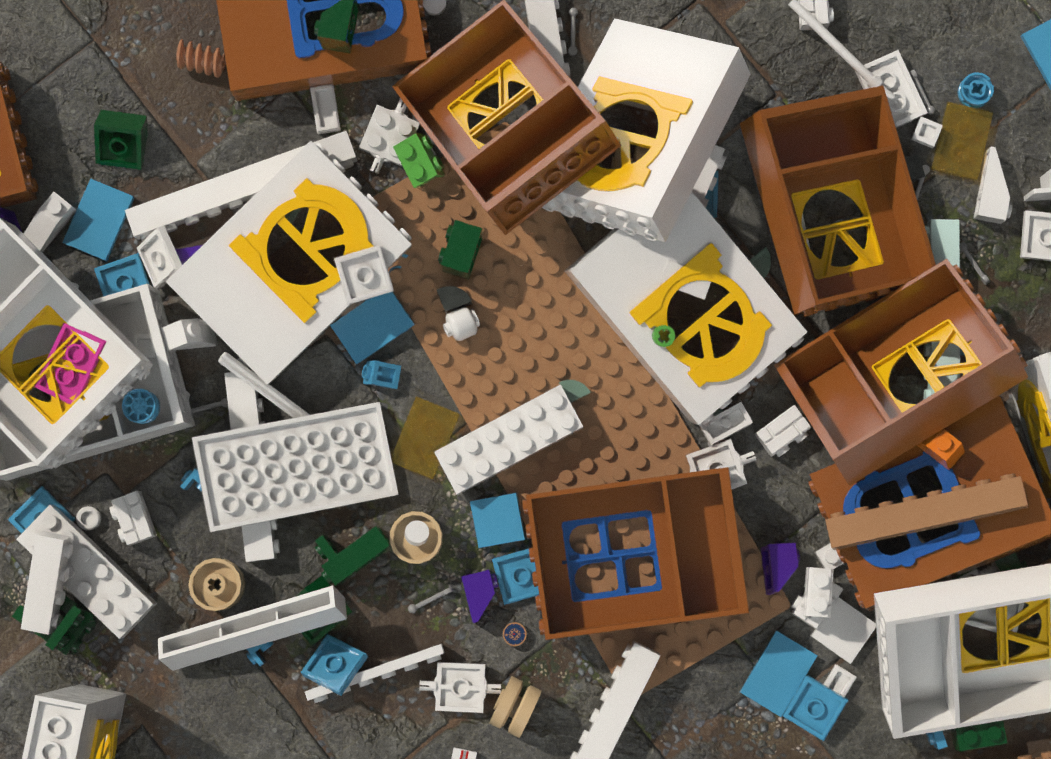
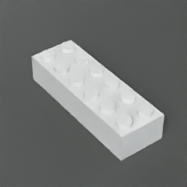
[434,385,583,495]
[16,505,157,639]

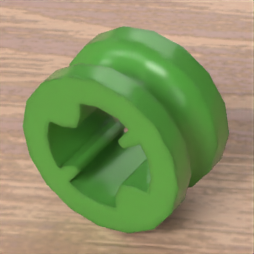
[652,325,675,347]

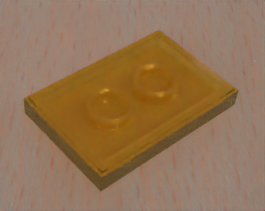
[931,102,993,181]
[391,396,460,480]

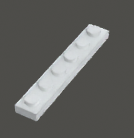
[305,644,445,703]

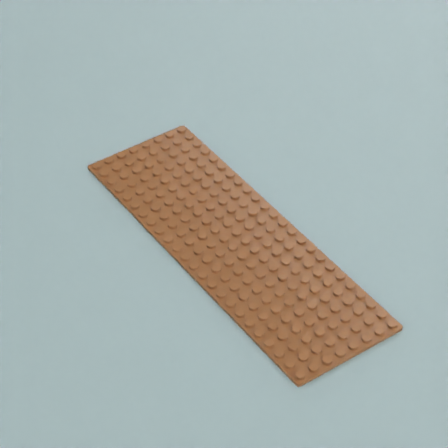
[373,122,790,695]

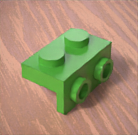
[393,133,445,188]

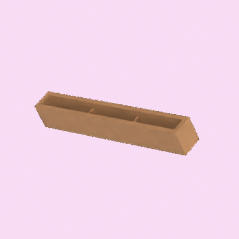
[825,474,1028,550]

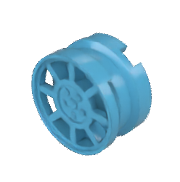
[958,72,994,109]
[122,389,160,424]

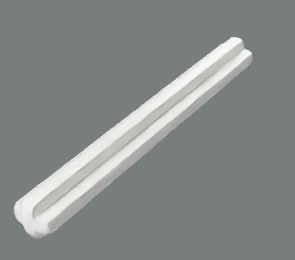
[218,352,310,418]

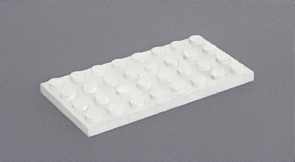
[192,402,398,532]

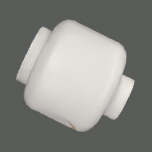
[443,307,480,341]

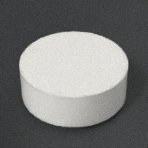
[423,0,446,16]
[76,506,101,530]
[405,520,429,546]

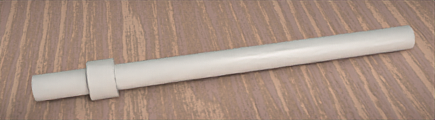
[788,0,895,103]

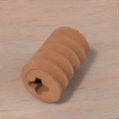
[176,39,226,78]

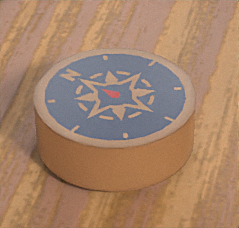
[503,622,527,646]

